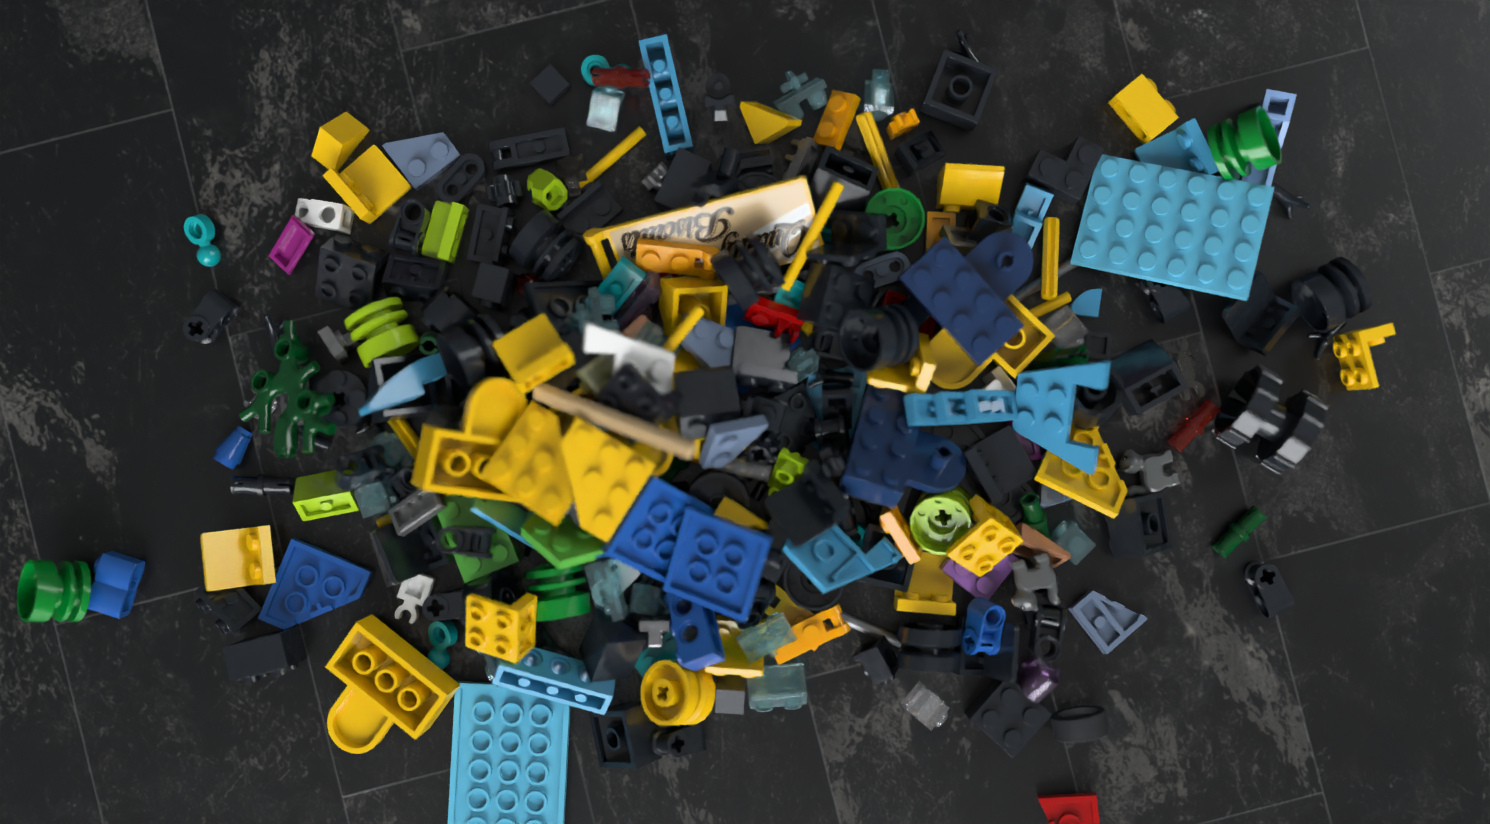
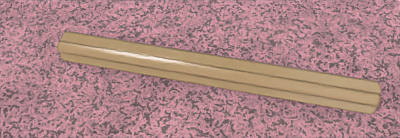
[533,383,696,459]

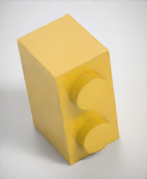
[1108,74,1179,145]

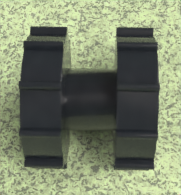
[1211,363,1329,475]

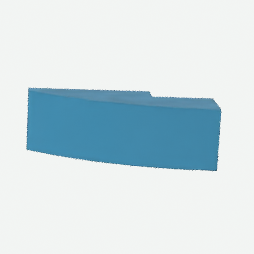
[359,353,447,416]

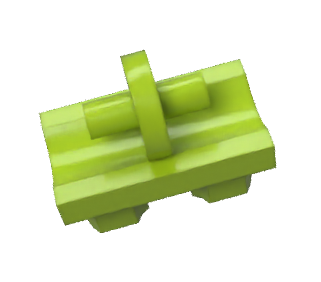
[767,447,809,496]

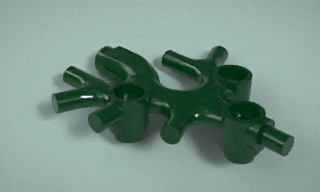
[239,321,336,457]

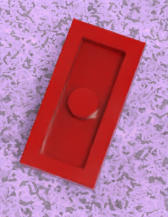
[743,296,805,343]

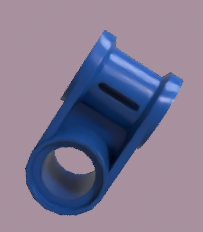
[962,597,1006,655]

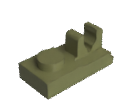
[576,353,614,396]

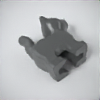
[1117,448,1180,497]
[1009,553,1060,612]

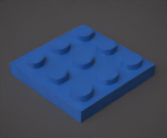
[601,474,716,583]
[663,505,773,622]

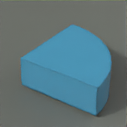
[1068,289,1102,318]

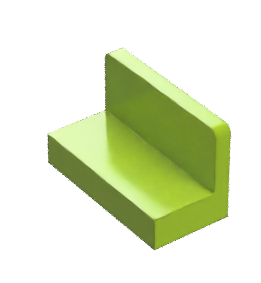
[421,200,469,264]
[293,470,360,521]

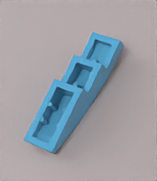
[1011,182,1054,295]
[904,390,1019,426]

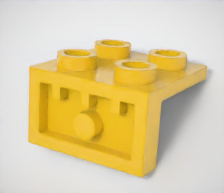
[322,145,412,224]
[493,314,575,394]
[1333,323,1395,390]
[866,333,936,394]
[946,494,1024,577]
[200,525,276,591]
[893,552,956,615]
[466,593,537,663]
[704,615,766,678]

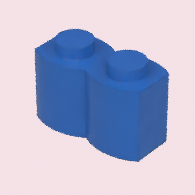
[87,551,145,619]

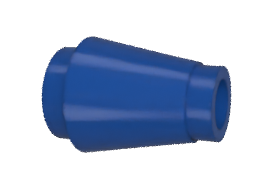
[213,426,253,470]

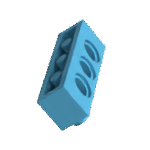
[639,34,694,160]
[492,647,615,715]

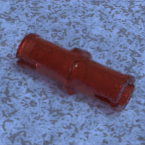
[592,66,651,89]
[1167,399,1221,453]

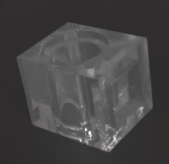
[1042,305,1089,348]
[901,681,949,730]

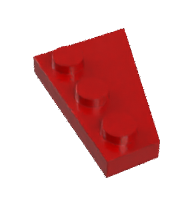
[1037,792,1100,824]

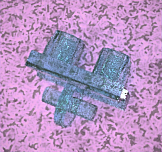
[864,69,894,121]
[773,70,828,119]
[569,288,619,334]
[736,613,797,663]

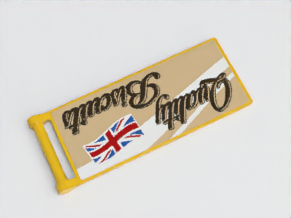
[583,176,824,310]

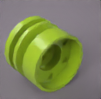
[343,297,420,368]
[910,485,975,555]

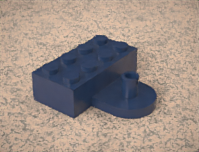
[897,232,1033,366]
[838,383,966,509]

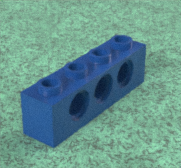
[664,583,726,672]

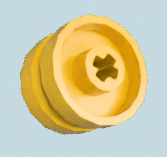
[641,660,715,725]

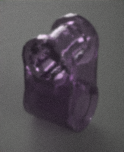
[1020,654,1060,703]

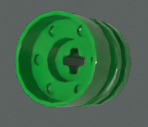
[1207,106,1282,181]
[861,188,925,252]
[17,559,91,622]
[524,562,592,621]

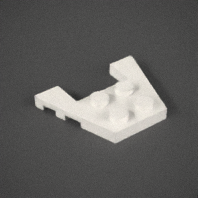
[578,322,675,432]

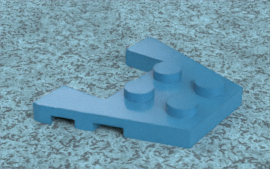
[1012,360,1111,475]
[782,525,903,593]

